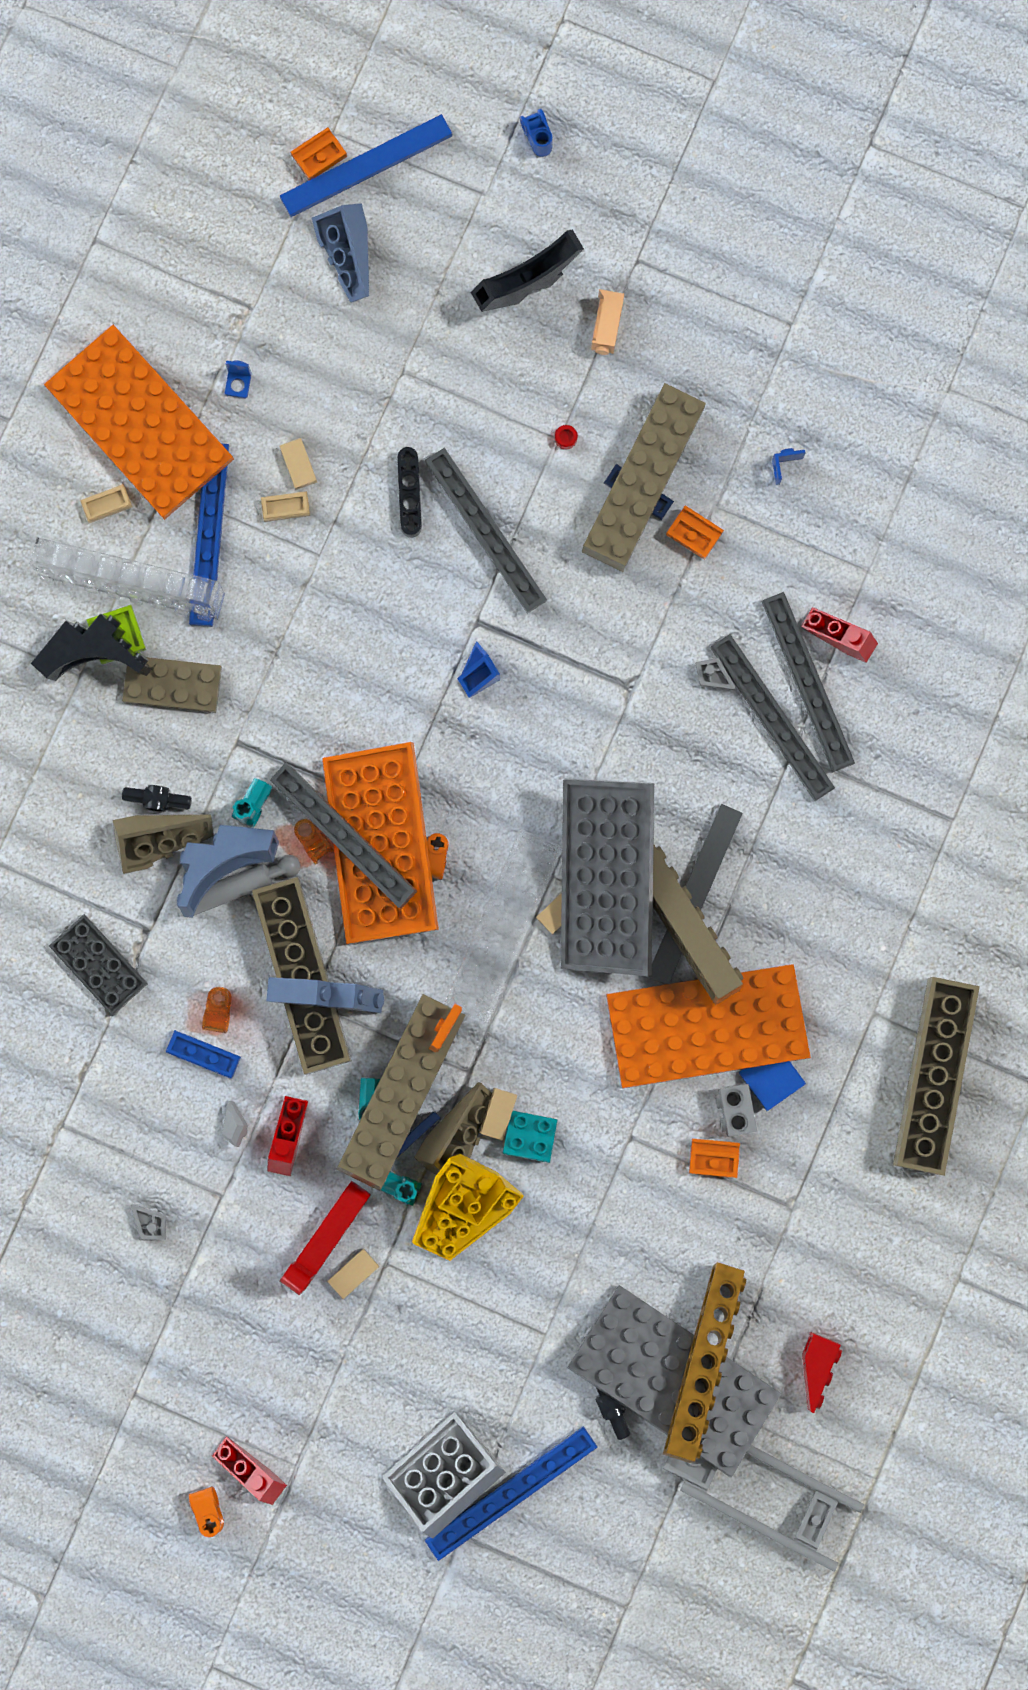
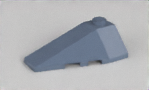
[312,203,369,302]

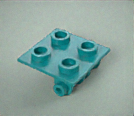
[503,1111,558,1163]

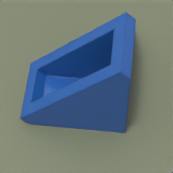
[457,641,500,698]

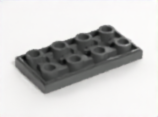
[49,914,148,1016]

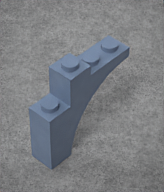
[177,825,279,918]
[266,977,384,1013]

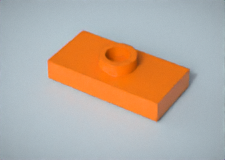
[429,1004,462,1053]

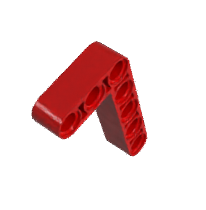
[279,1181,371,1295]

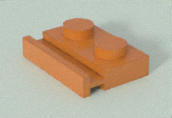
[290,127,347,180]
[666,505,724,560]
[689,1138,740,1178]

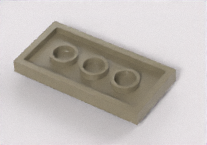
[122,657,222,713]

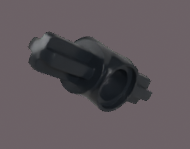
[122,785,192,812]
[595,1388,630,1440]

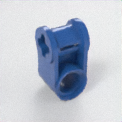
[519,108,553,157]

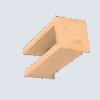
[591,289,624,355]

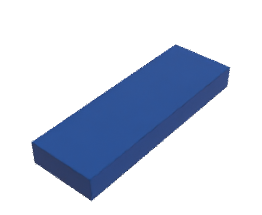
[166,1030,241,1079]

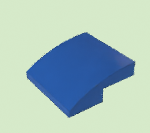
[739,1061,806,1112]

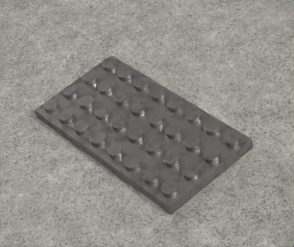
[561,779,655,976]
[567,1285,781,1477]

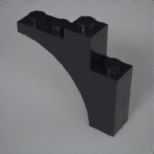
[470,229,584,312]
[30,614,152,681]

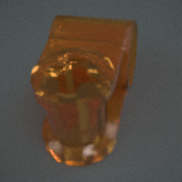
[294,819,334,865]
[202,987,232,1033]

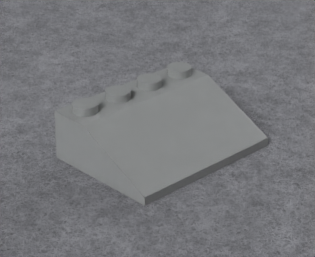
[382,1412,506,1538]

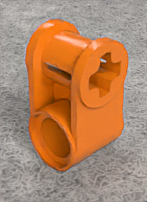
[427,833,449,880]
[189,1486,224,1538]

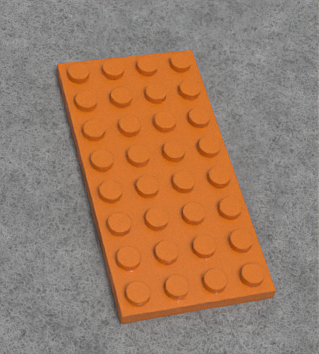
[44,324,234,520]
[322,742,439,944]
[606,964,811,1089]

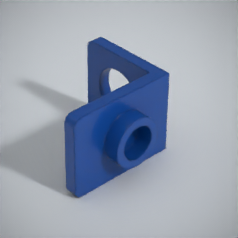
[225,360,252,399]
[772,448,806,485]

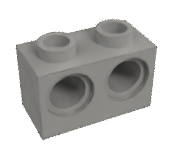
[715,1084,757,1137]

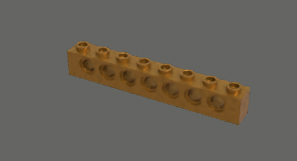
[663,1262,747,1463]

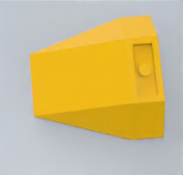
[412,1154,524,1261]

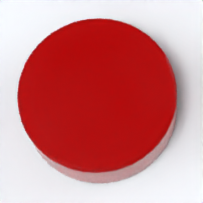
[555,425,578,449]

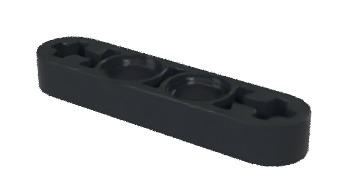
[397,447,422,538]

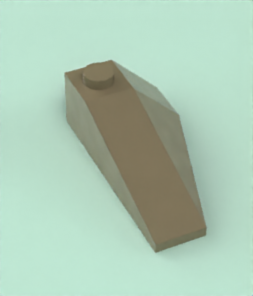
[112,814,214,874]
[414,1082,492,1175]

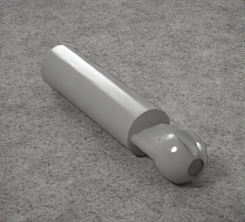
[194,854,301,916]

